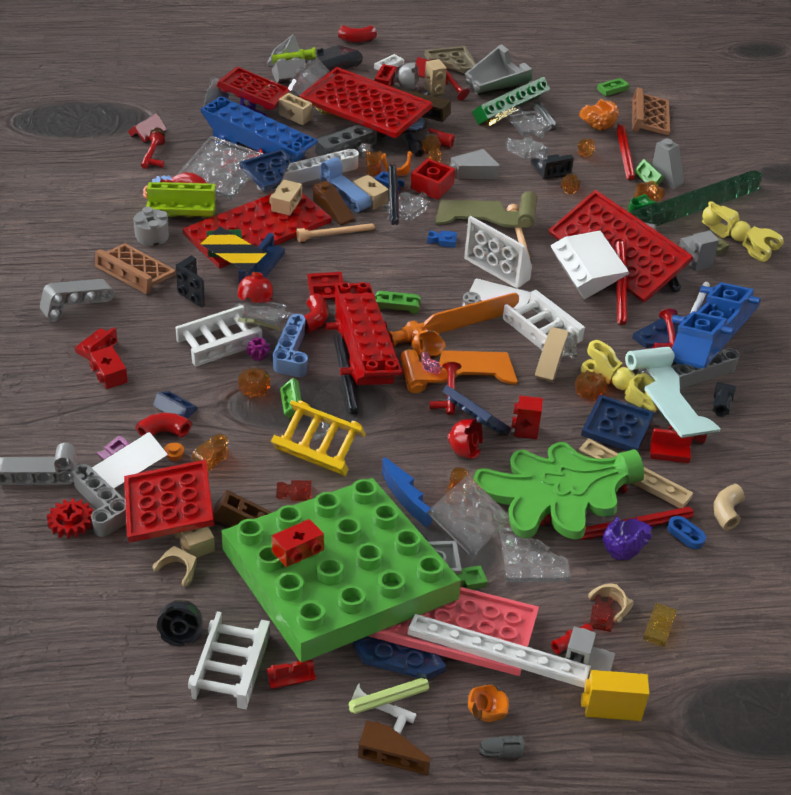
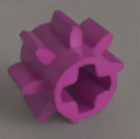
[247,338,270,361]

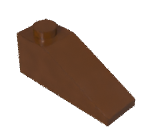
[313,180,354,226]
[213,490,273,527]
[358,720,431,776]

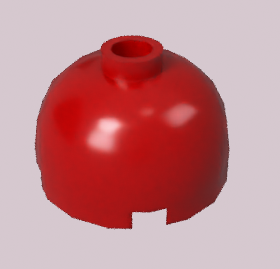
[237,272,273,303]
[448,419,483,459]

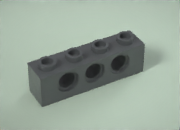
[315,124,377,156]

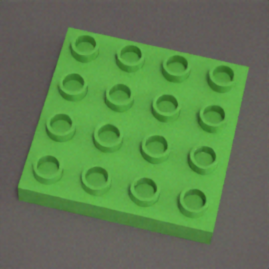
[222,478,461,663]

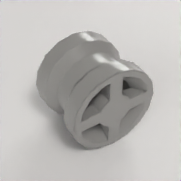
[462,292,481,306]

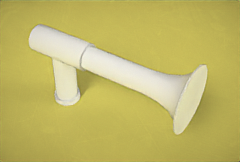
[352,683,417,734]

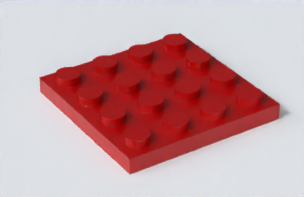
[217,66,291,110]
[124,460,215,543]

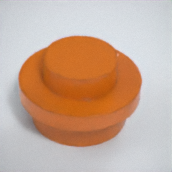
[164,443,184,461]

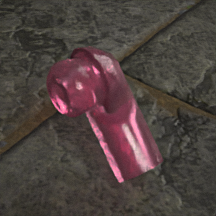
[421,352,442,374]

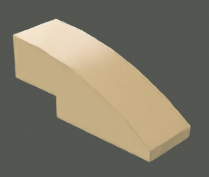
[535,327,569,383]

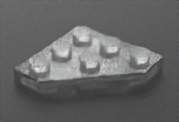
[499,528,571,583]

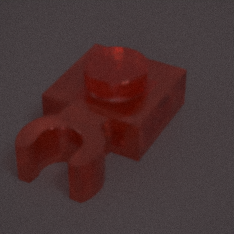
[276,480,312,501]
[590,594,614,632]

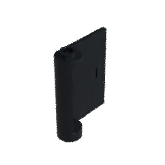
[305,45,363,78]

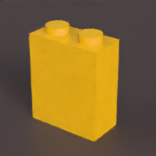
[581,670,649,721]

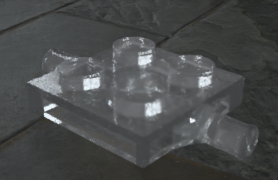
[509,107,550,138]
[505,137,549,161]
[384,191,430,222]
[234,301,295,326]

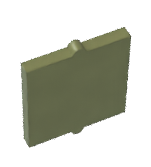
[238,318,281,331]

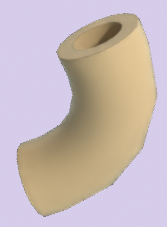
[714,484,745,531]

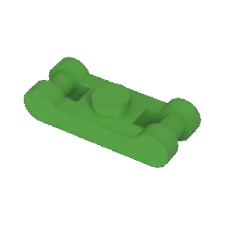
[375,291,421,314]

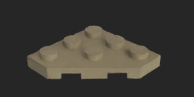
[424,46,476,74]

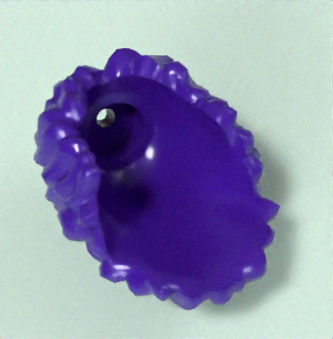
[602,517,652,561]

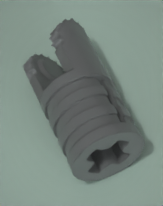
[478,736,524,758]

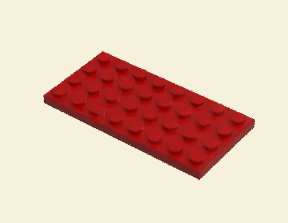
[299,67,433,138]
[548,189,693,303]
[182,192,331,269]

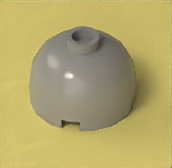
[396,62,419,92]
[204,77,229,106]

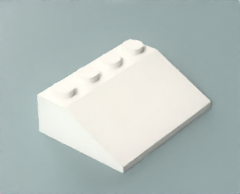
[464,216,532,289]
[551,231,630,300]

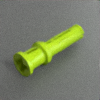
[272,47,317,64]

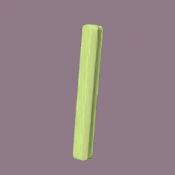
[349,678,429,714]

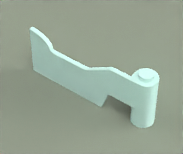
[625,347,720,438]

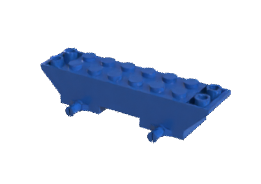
[201,97,318,163]
[671,282,761,369]

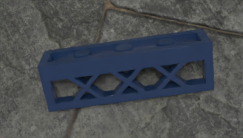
[238,232,285,283]

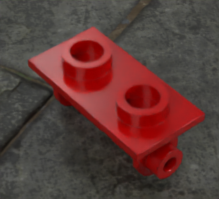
[266,659,316,689]

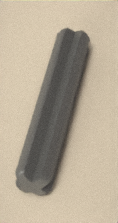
[533,101,557,130]

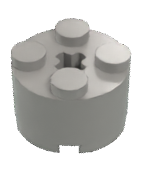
[133,207,169,246]

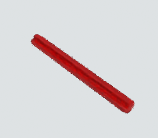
[616,124,635,180]
[616,241,628,325]
[580,507,694,540]

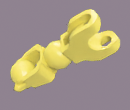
[702,202,784,262]
[581,340,660,413]

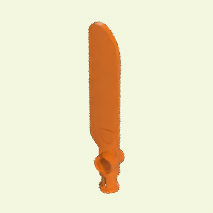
[388,293,519,347]

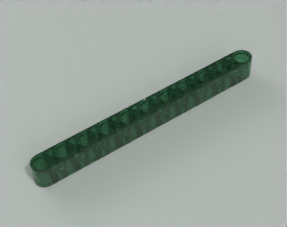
[629,170,763,226]

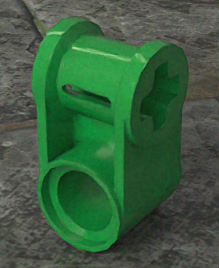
[627,194,658,219]

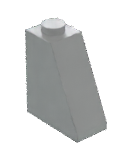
[652,138,684,189]
[450,149,500,179]

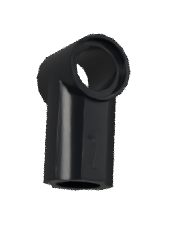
[713,382,736,417]

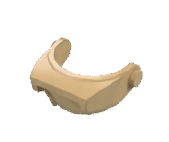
[152,546,197,587]
[588,584,633,623]

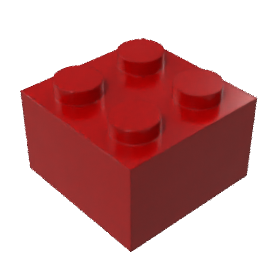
[410,158,455,200]

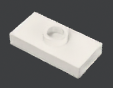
[374,54,404,71]

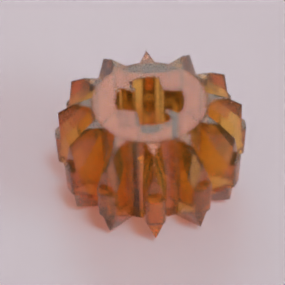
[238,367,270,398]
[575,370,607,401]

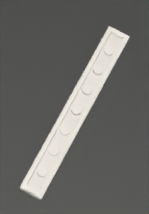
[407,614,591,688]

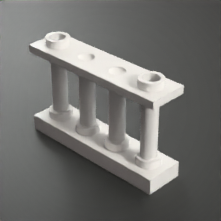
[503,290,585,350]
[176,305,262,367]
[188,612,270,709]

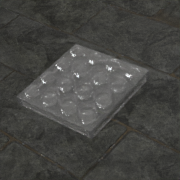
[177,136,263,199]

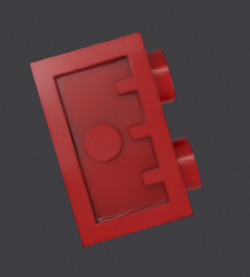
[75,327,118,361]

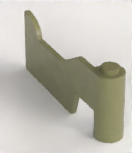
[435,191,537,228]

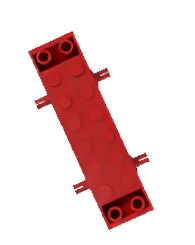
[326,282,404,385]

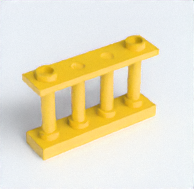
[271,400,366,476]

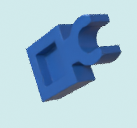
[375,171,405,191]
[427,231,457,248]

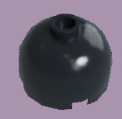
[156,599,203,647]

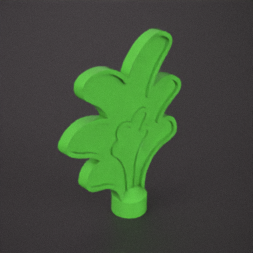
[474,442,644,539]

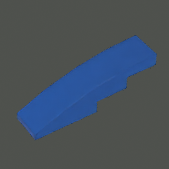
[382,457,433,527]

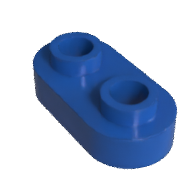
[667,516,706,549]

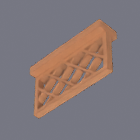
[632,87,670,136]
[95,243,176,294]

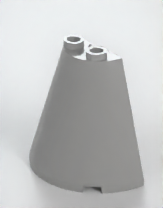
[465,44,533,94]

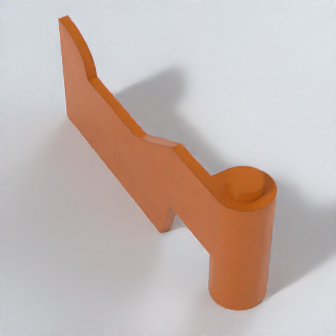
[400,349,518,393]

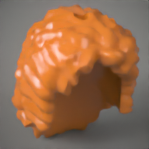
[578,99,619,130]

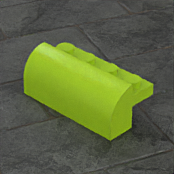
[146,182,216,218]

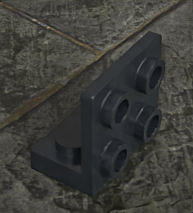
[530,154,574,179]
[176,255,205,308]

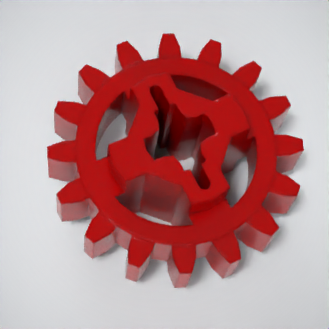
[47,498,93,539]

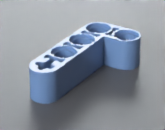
[321,157,372,213]
[273,314,308,377]

